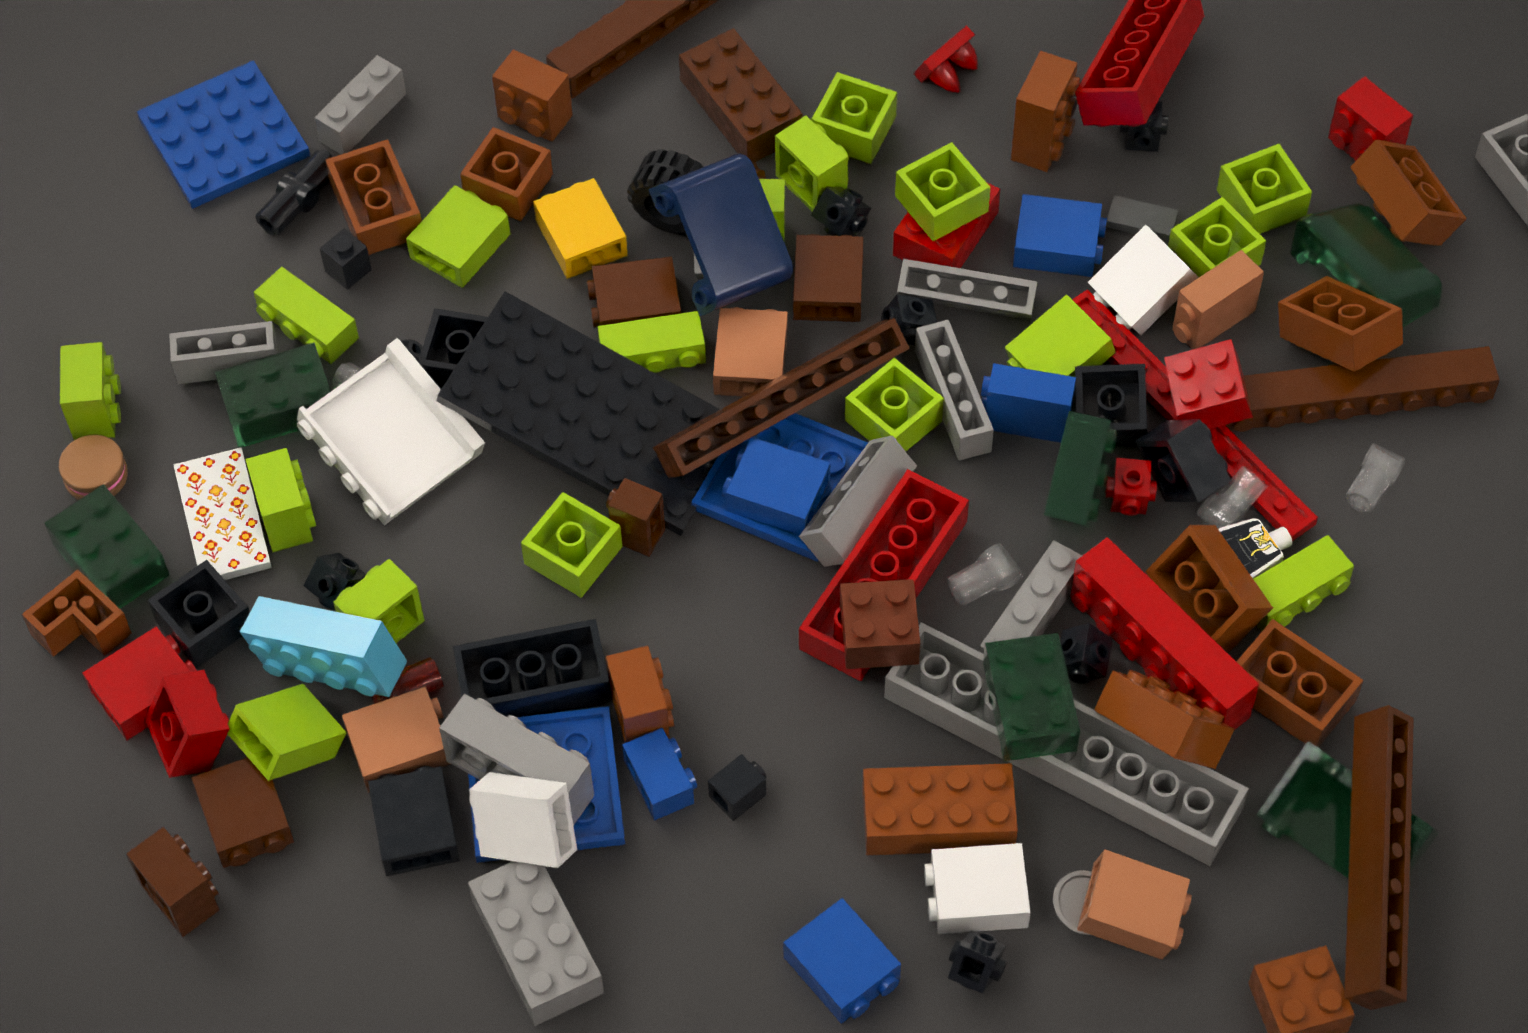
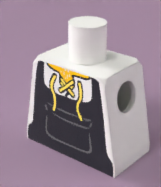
[1218,518,1292,579]

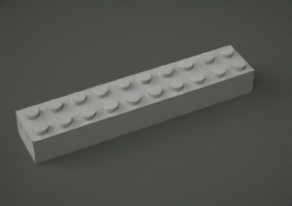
[884,622,1249,866]

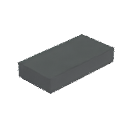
[1106,195,1179,242]

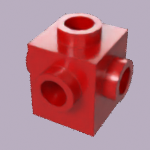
[1105,458,1157,516]

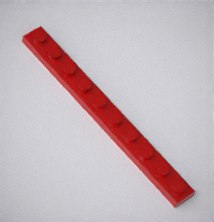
[1072,289,1318,542]

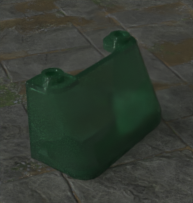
[1290,203,1442,327]
[1256,741,1439,878]

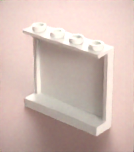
[297,338,485,526]

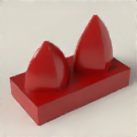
[914,25,978,93]

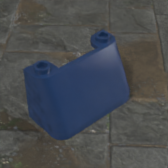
[648,154,793,316]

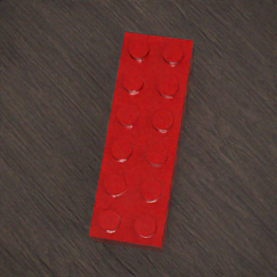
[1075,0,1204,127]
[799,469,969,682]
[1070,537,1259,730]

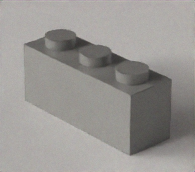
[315,55,406,154]
[169,321,280,384]

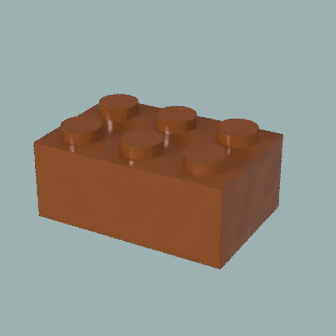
[1011,51,1080,172]
[325,139,422,255]
[1350,140,1467,246]
[1278,276,1403,372]
[1145,525,1273,653]
[1236,619,1364,751]
[1094,669,1235,769]

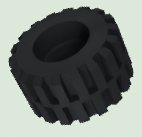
[627,149,703,235]

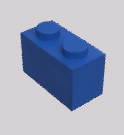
[622,727,697,821]

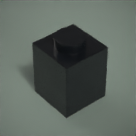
[320,228,372,290]
[708,754,767,821]

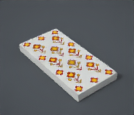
[174,448,272,580]

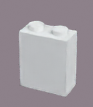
[1088,225,1199,335]
[469,772,577,868]
[924,843,1030,934]

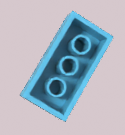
[240,596,407,697]

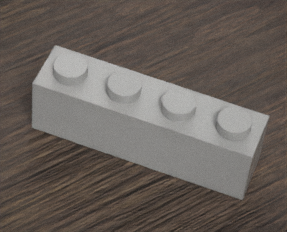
[897,259,1037,320]
[915,319,994,461]
[799,435,917,567]
[979,540,1082,671]

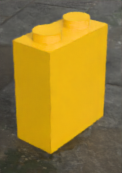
[533,178,628,279]

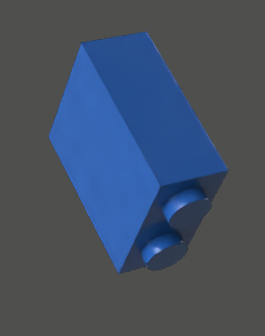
[1013,194,1107,277]
[981,363,1076,444]
[722,437,831,535]
[783,898,901,1024]

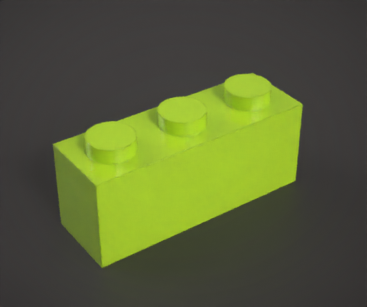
[254,267,359,364]
[597,311,706,373]
[1253,535,1354,631]

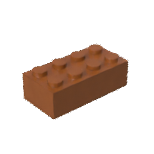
[862,763,1018,856]

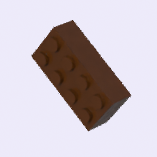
[679,28,803,163]

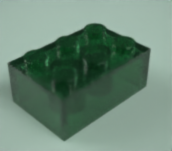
[215,343,331,448]
[1044,411,1118,528]
[44,484,170,608]
[983,633,1080,761]

